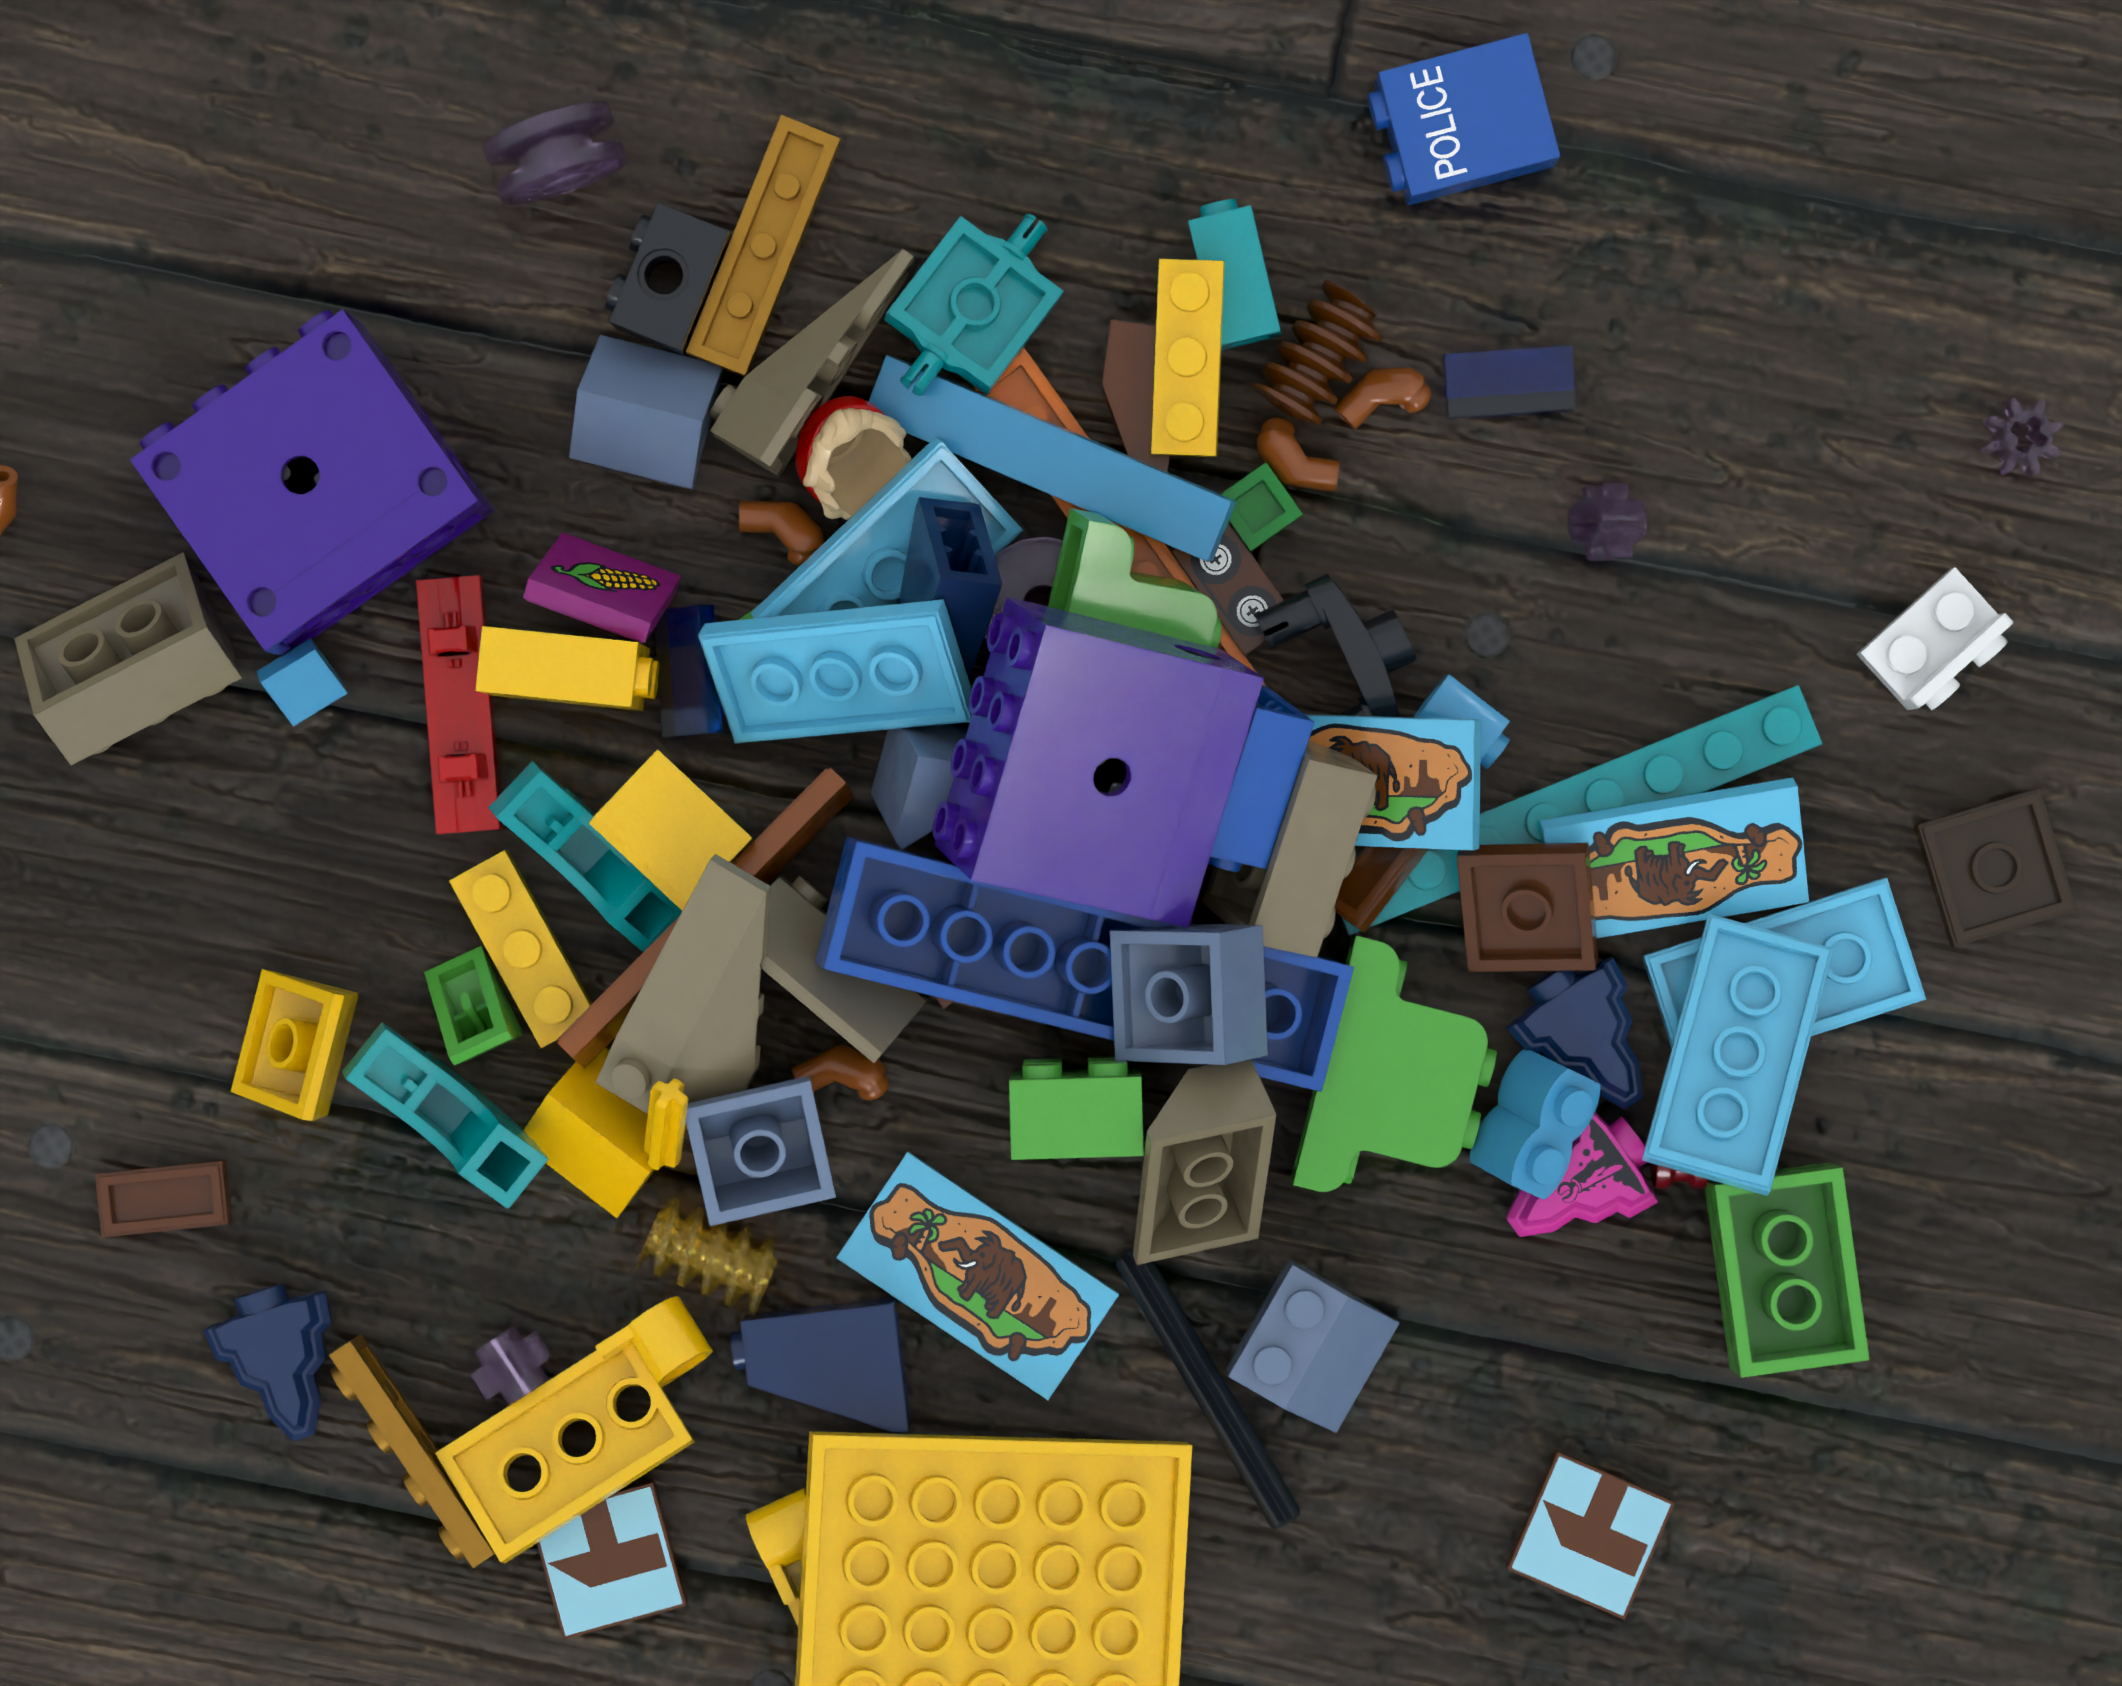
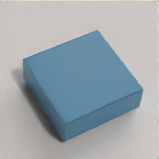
[256,638,348,727]

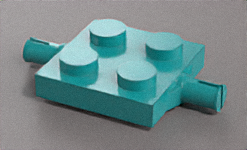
[884,214,1064,396]

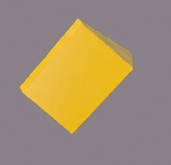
[589,749,754,911]
[231,969,359,1121]
[523,1047,687,1218]

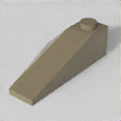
[709,249,916,478]
[595,854,772,1114]

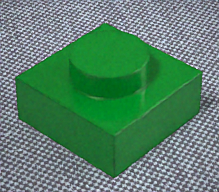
[1221,462,1303,552]

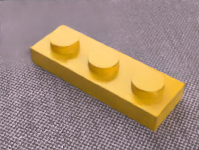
[1151,259,1225,457]
[449,850,592,1048]

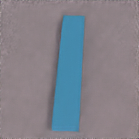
[869,355,1237,562]

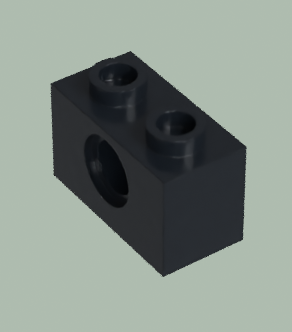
[605,202,732,356]

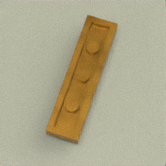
[686,115,842,377]
[329,1334,495,1568]

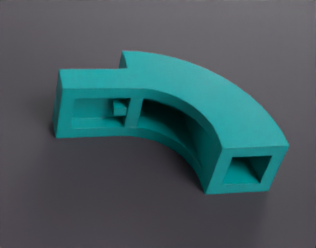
[488,761,682,952]
[342,1022,548,1209]

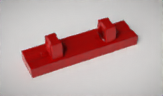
[416,575,503,834]

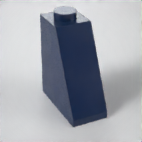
[898,497,1003,680]
[731,1297,911,1433]

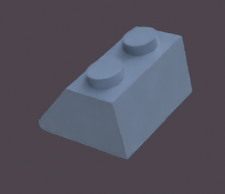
[1110,924,1268,1065]
[686,1076,836,1226]
[1226,1258,1400,1433]

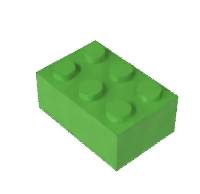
[1009,1056,1144,1160]
[1705,1162,1869,1378]

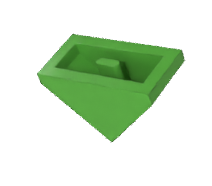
[424,946,524,1065]

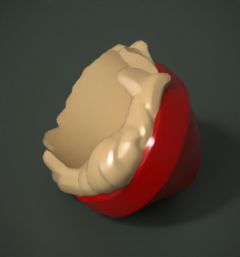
[796,396,912,520]

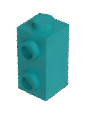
[1188,199,1282,351]

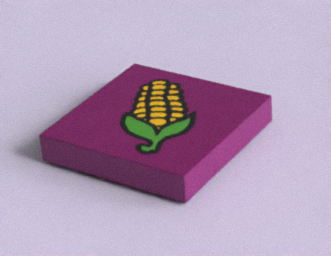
[523,532,681,643]

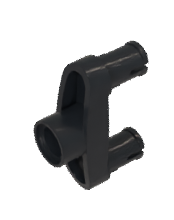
[1254,573,1417,717]

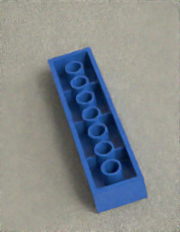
[814,836,1354,1092]

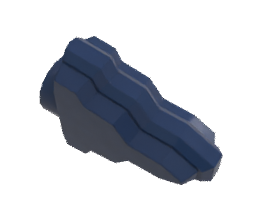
[1506,957,1644,1109]
[203,1283,333,1441]

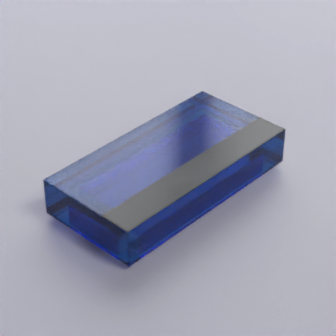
[1443,345,1576,420]
[654,605,723,738]

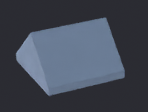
[569,335,724,490]
[871,723,969,850]

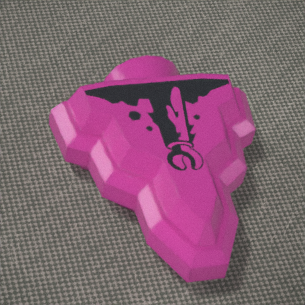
[1505,1112,1658,1237]

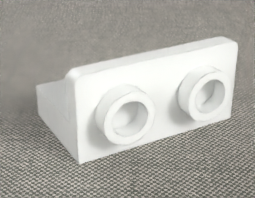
[1857,567,2014,710]

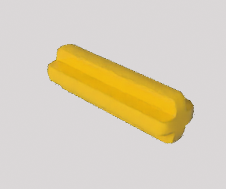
[644,1078,689,1170]

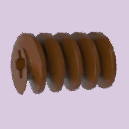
[1250,280,1383,426]

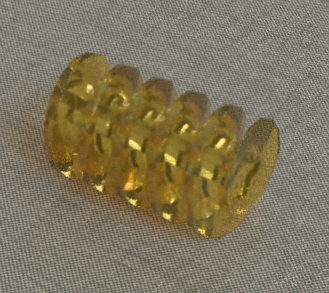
[636,1196,778,1317]

